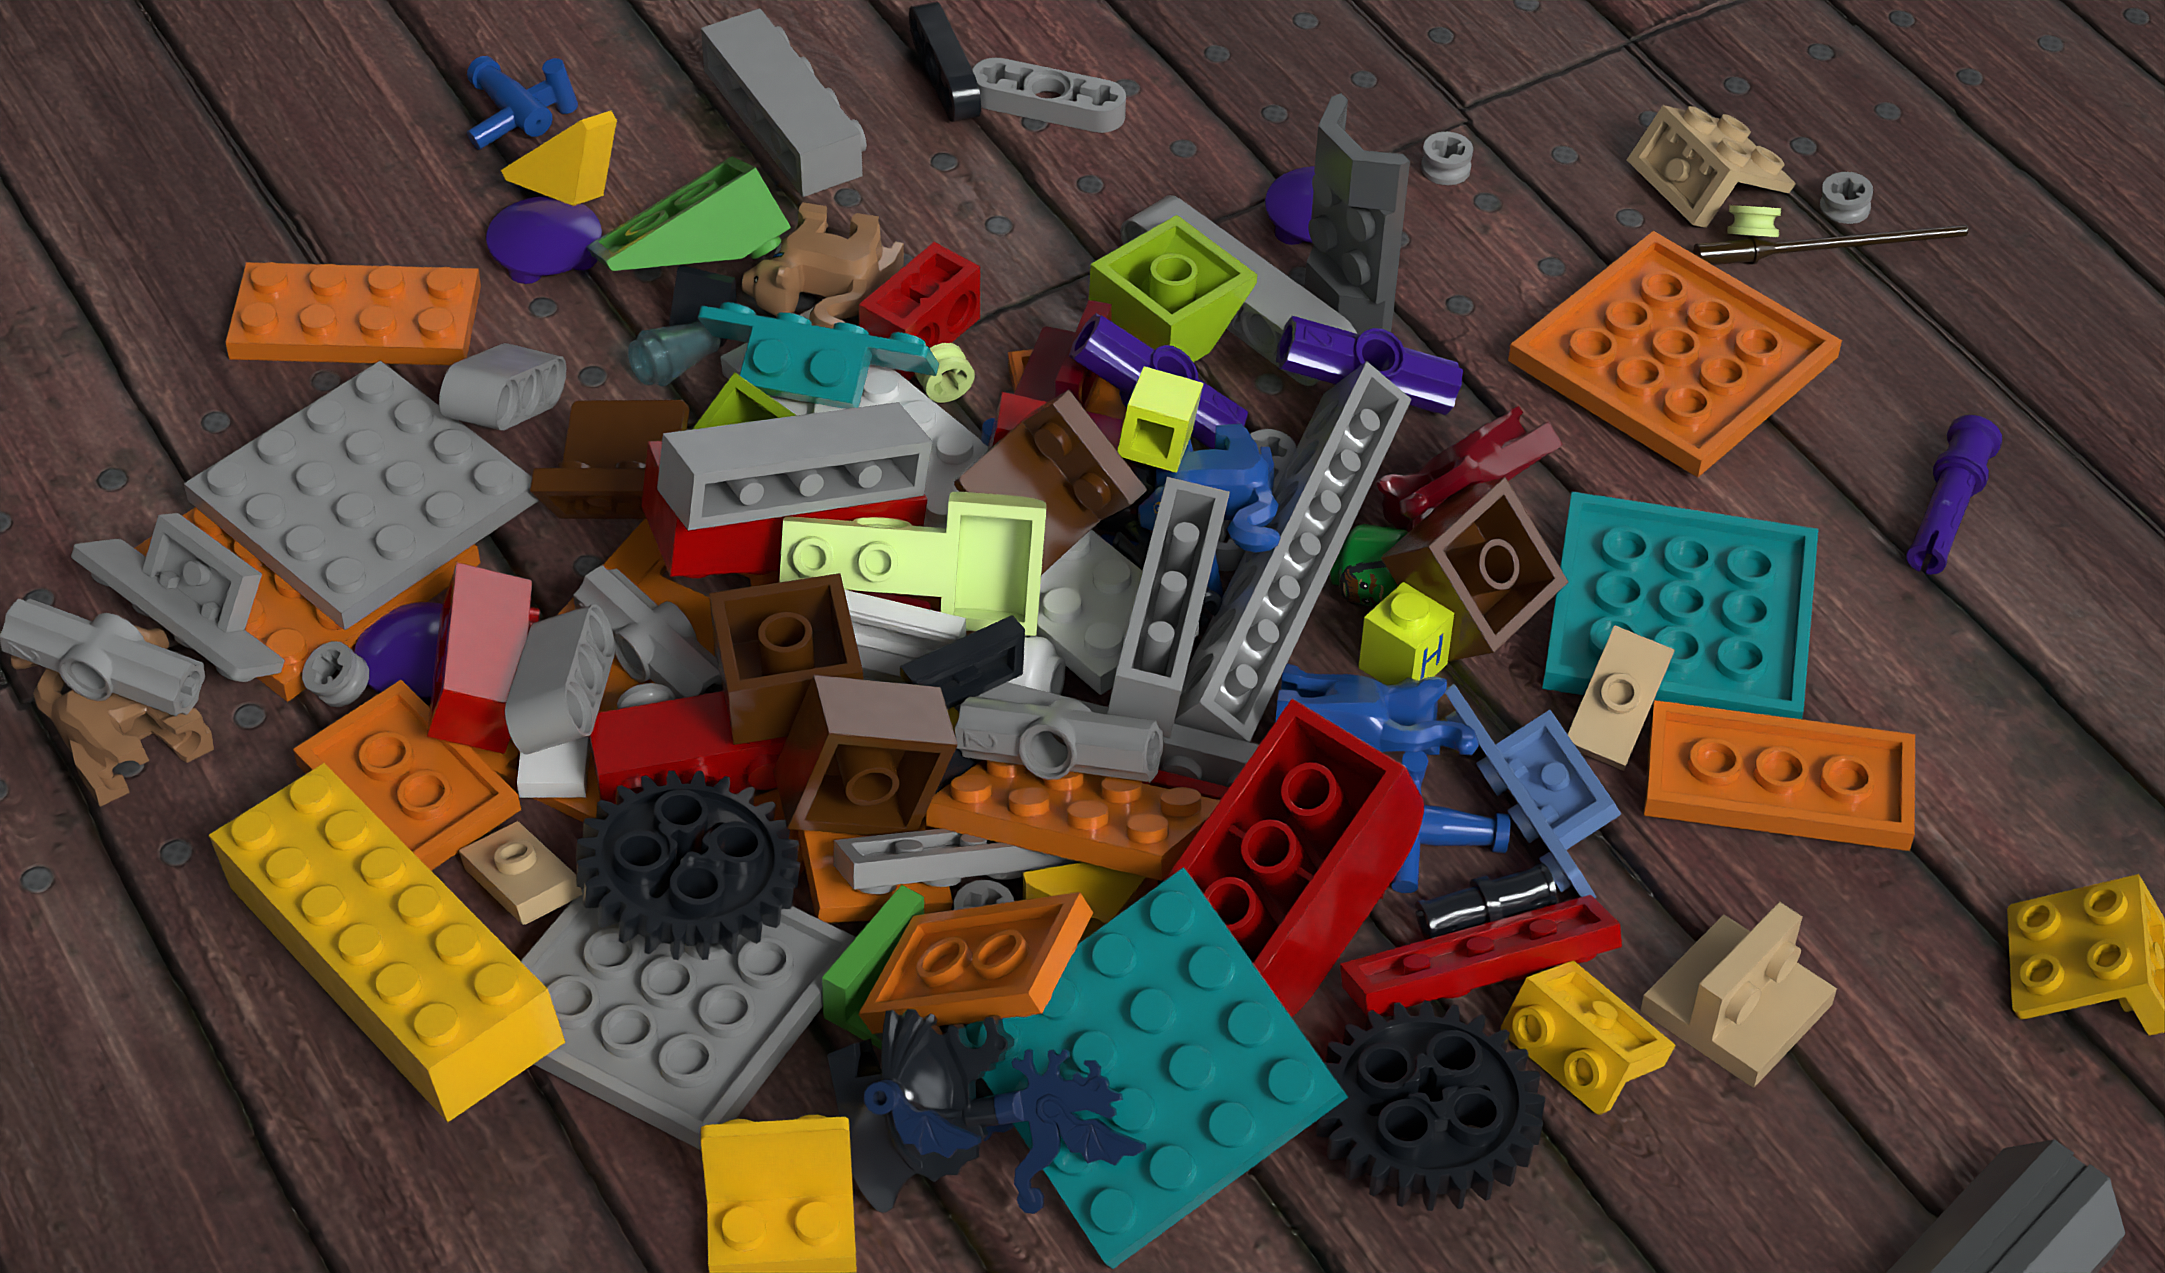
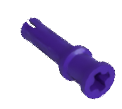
[1907,415,2002,575]

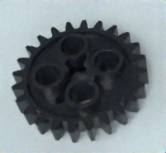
[576,770,800,960]
[1315,1000,1545,1211]

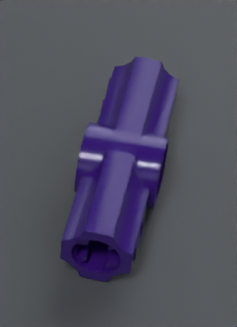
[1069,313,1248,449]
[1276,315,1463,415]

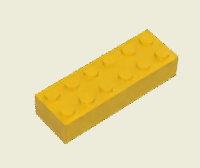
[209,763,565,1123]

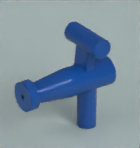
[467,56,578,150]
[1391,751,1510,893]

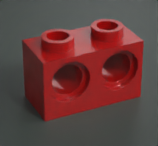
[859,242,980,380]

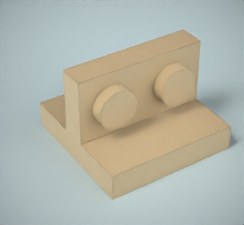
[1640,902,1837,1088]

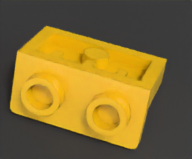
[1501,961,1676,1115]

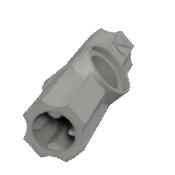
[573,565,723,699]
[0,598,205,716]
[955,697,1163,782]

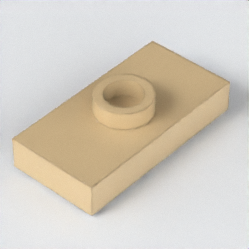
[1567,625,1675,771]
[459,821,583,925]

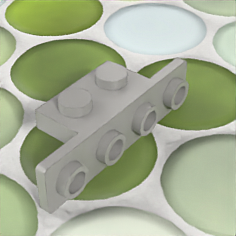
[71,513,285,682]

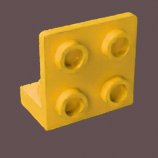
[2007,874,2165,1036]
[700,1115,857,1273]

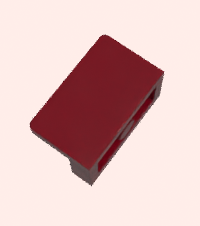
[1014,300,1112,411]

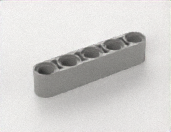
[1120,195,1357,386]

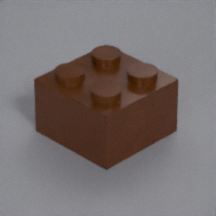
[1381,477,1568,661]
[709,573,864,745]
[773,675,958,836]

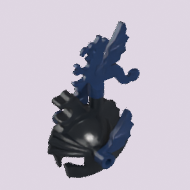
[827,1009,1147,1214]

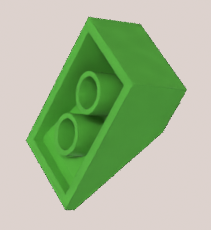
[586,156,791,271]

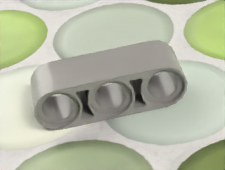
[439,343,566,430]
[505,604,615,755]

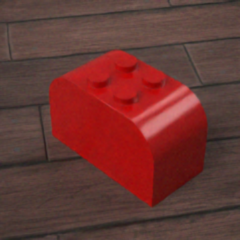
[1163,698,1424,1017]

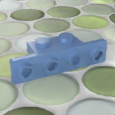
[1445,684,1621,898]

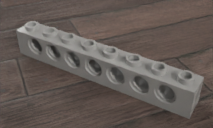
[1174,361,1412,742]

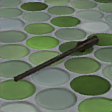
[1693,225,1968,265]

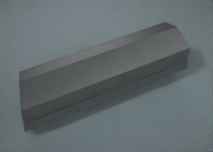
[1886,1139,2126,1273]

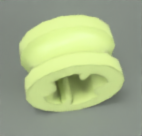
[1727,205,1781,237]
[915,343,975,403]

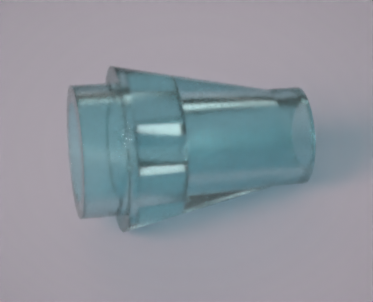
[628,320,720,386]

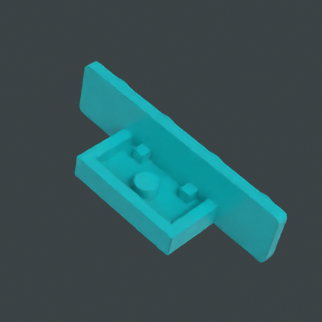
[698,302,939,409]

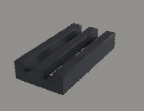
[900,615,1025,710]

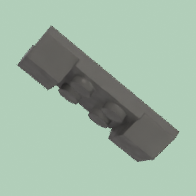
[1304,93,1410,335]

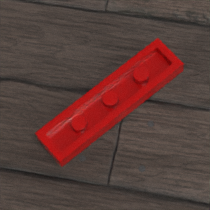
[1340,895,1622,1016]

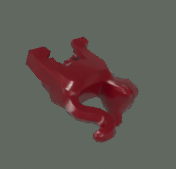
[1376,406,1563,532]

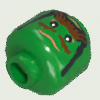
[1330,524,1409,608]

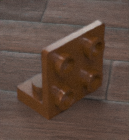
[954,390,1147,575]
[530,400,689,519]

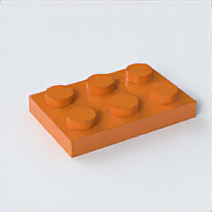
[293,680,521,871]
[858,892,1094,1034]

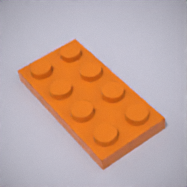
[226,262,481,365]
[1644,700,1915,851]
[926,760,1220,881]

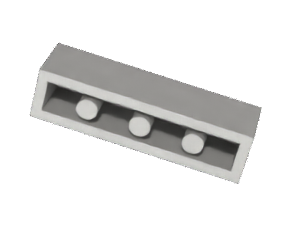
[701,8,867,197]
[657,402,932,531]
[1107,477,1230,738]

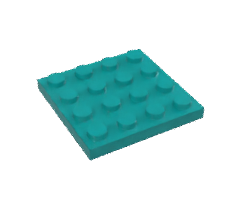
[1542,492,1819,719]
[965,867,1348,1269]

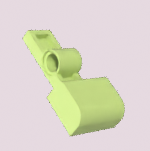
[779,492,1046,636]

